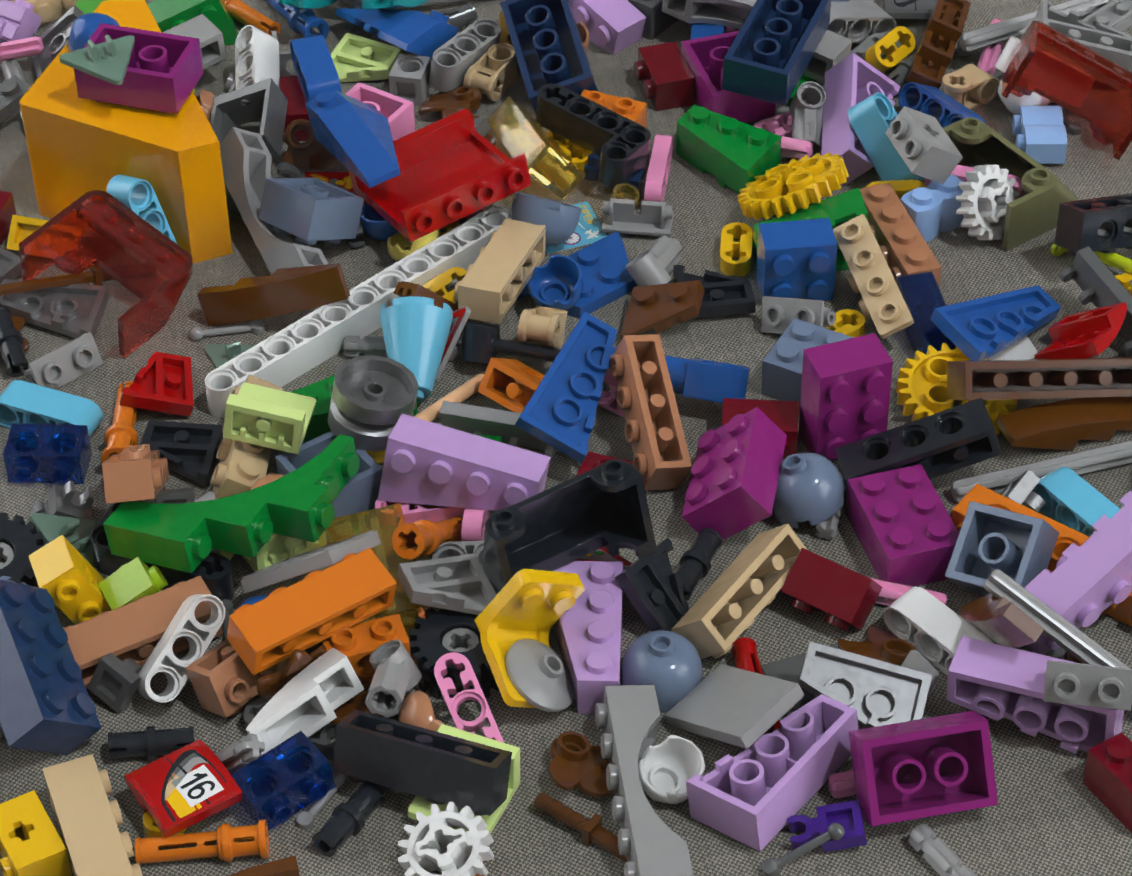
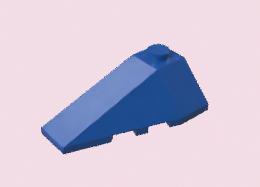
[335,8,459,60]
[305,90,401,188]

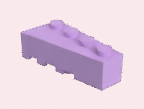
[569,0,646,55]
[821,52,900,186]
[378,414,551,511]
[1024,491,1132,655]
[553,561,623,714]
[947,636,1124,754]
[686,694,858,852]

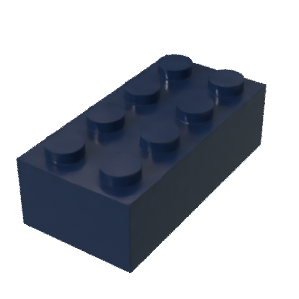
[500,0,598,114]
[722,0,831,106]
[0,580,102,755]

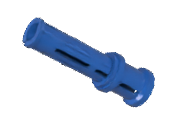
[263,0,329,39]

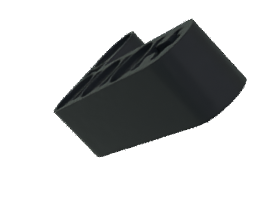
[536,83,651,187]
[90,500,235,601]

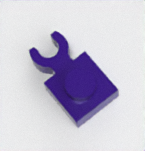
[787,799,867,852]

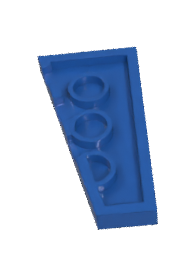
[930,285,1061,361]
[515,312,617,464]

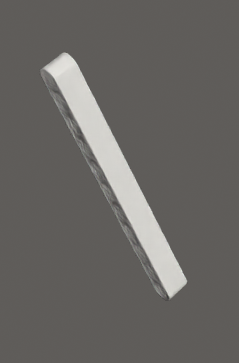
[204,207,511,418]

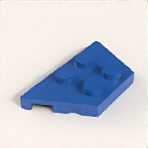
[516,231,636,318]

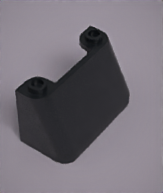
[483,459,657,594]

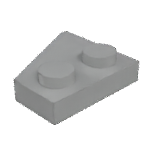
[397,553,497,615]

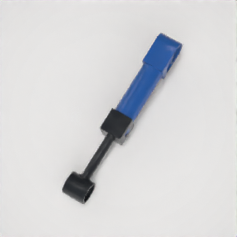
[460,322,750,404]

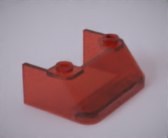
[1001,20,1132,160]
[19,190,193,359]

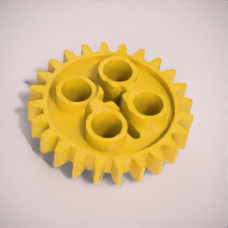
[737,152,849,220]
[896,343,1018,435]

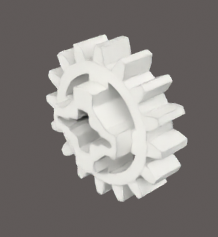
[956,164,1020,240]
[398,802,494,876]

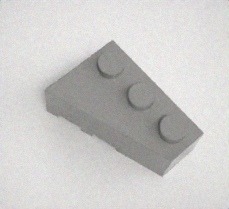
[1031,0,1132,88]

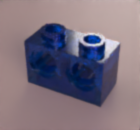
[3,423,92,484]
[231,731,336,831]

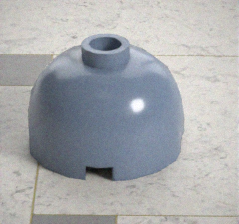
[511,192,582,250]
[772,453,846,528]
[620,630,703,713]

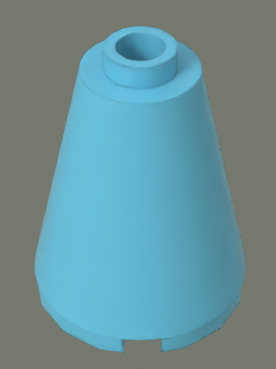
[379,296,453,403]

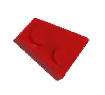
[119,351,194,417]

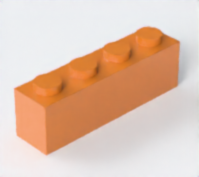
[227,547,397,675]

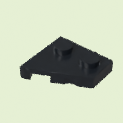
[673,265,756,319]
[141,420,223,486]
[615,537,689,631]

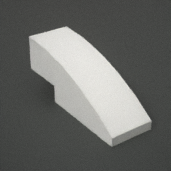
[246,648,364,765]

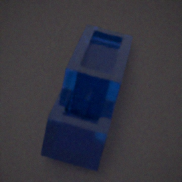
[897,272,956,354]

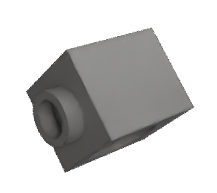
[389,53,431,106]

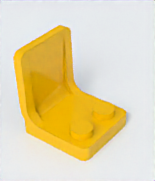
[474,569,585,708]

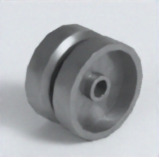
[328,355,418,451]

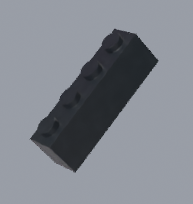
[332,709,512,816]

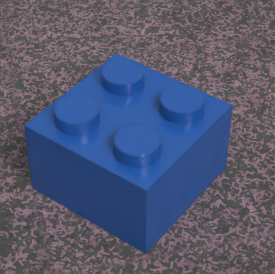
[756,218,837,301]

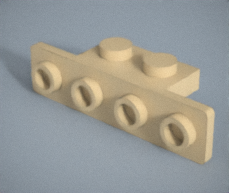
[833,214,914,338]

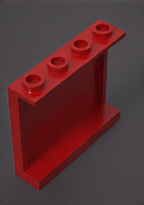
[348,108,532,242]

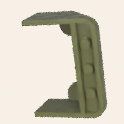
[922,117,1079,252]

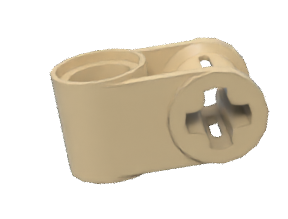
[463,43,518,101]
[942,63,999,110]
[518,306,568,348]

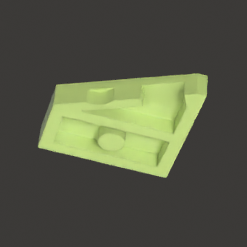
[330,33,404,83]

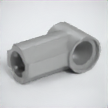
[789,81,826,152]
[625,235,683,287]
[365,640,422,718]

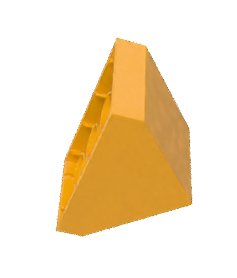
[19,0,233,264]

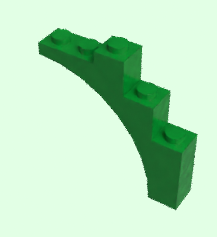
[103,434,360,573]

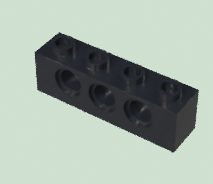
[1054,193,1132,256]
[835,398,1002,482]

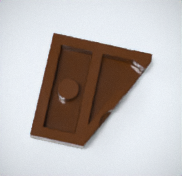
[620,280,705,339]

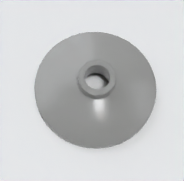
[505,639,575,713]

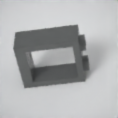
[210,78,288,160]

